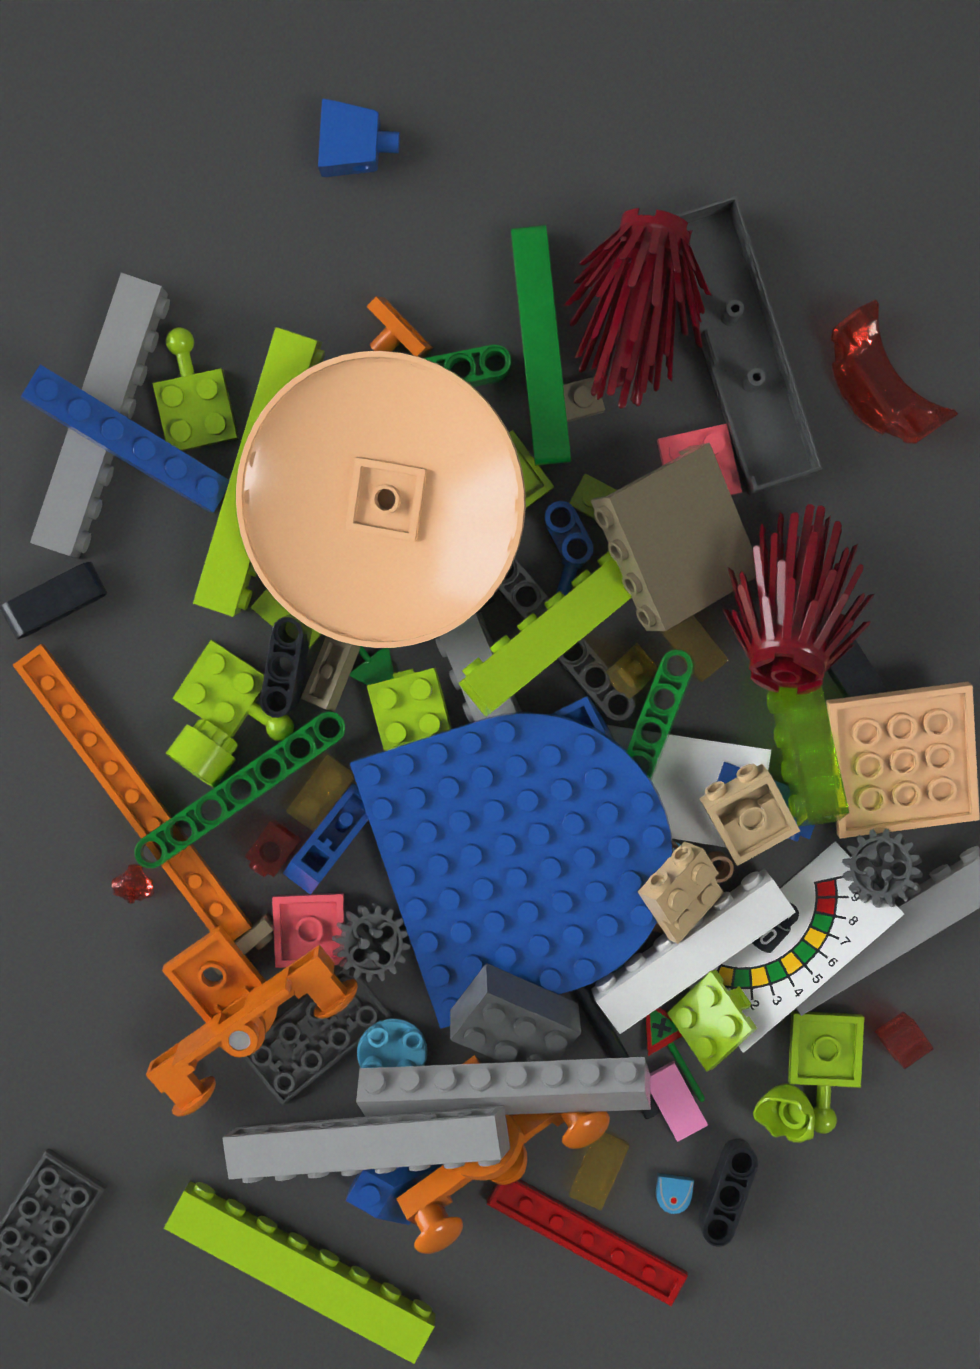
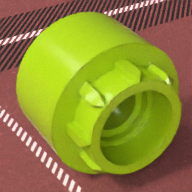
[165,719,237,788]

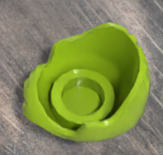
[753,1083,815,1143]

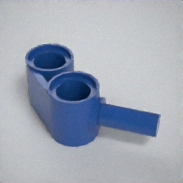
[544,501,593,596]

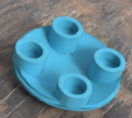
[357,1019,427,1068]

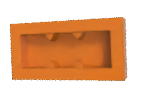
[366,296,433,358]

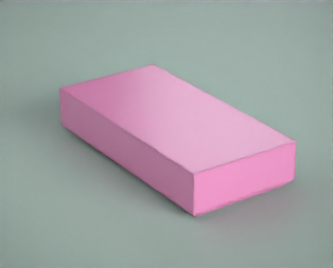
[650,1061,708,1142]

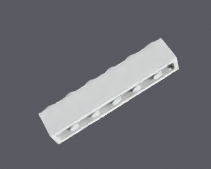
[591,869,796,1034]

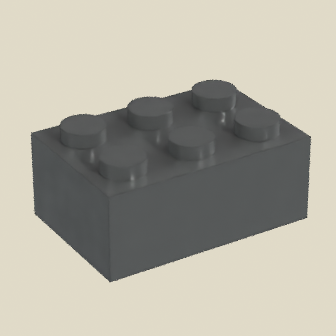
[450,963,581,1063]

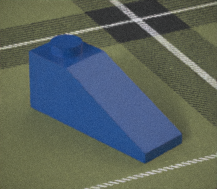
[283,783,369,895]

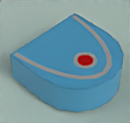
[656,1173,694,1214]

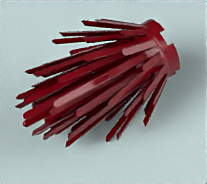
[563,208,712,409]
[722,504,875,695]

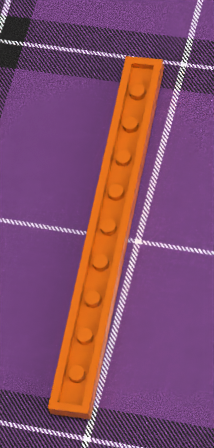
[13,644,253,941]

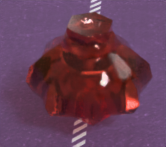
[111,864,155,904]

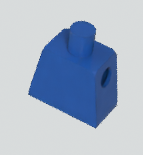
[318,99,400,177]

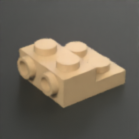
[699,764,800,866]
[638,841,724,944]

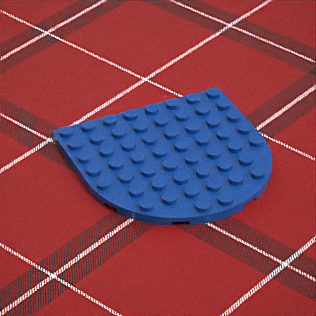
[350,712,673,1029]

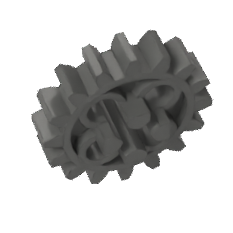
[842,829,923,908]
[332,903,410,982]

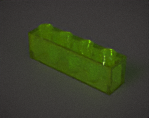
[767,686,849,827]

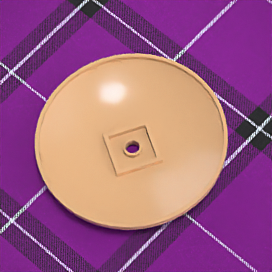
[236,351,526,648]

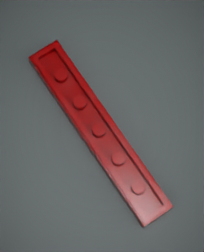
[487,1179,688,1306]

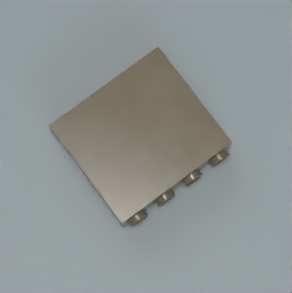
[591,443,756,631]

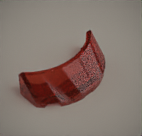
[831,299,958,444]

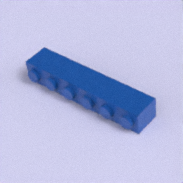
[20,364,229,512]

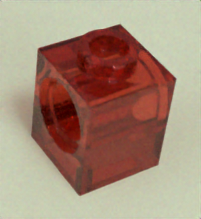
[245,819,302,877]
[874,1012,934,1069]

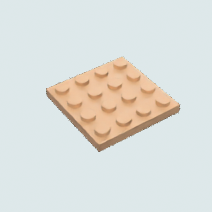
[826,681,980,839]

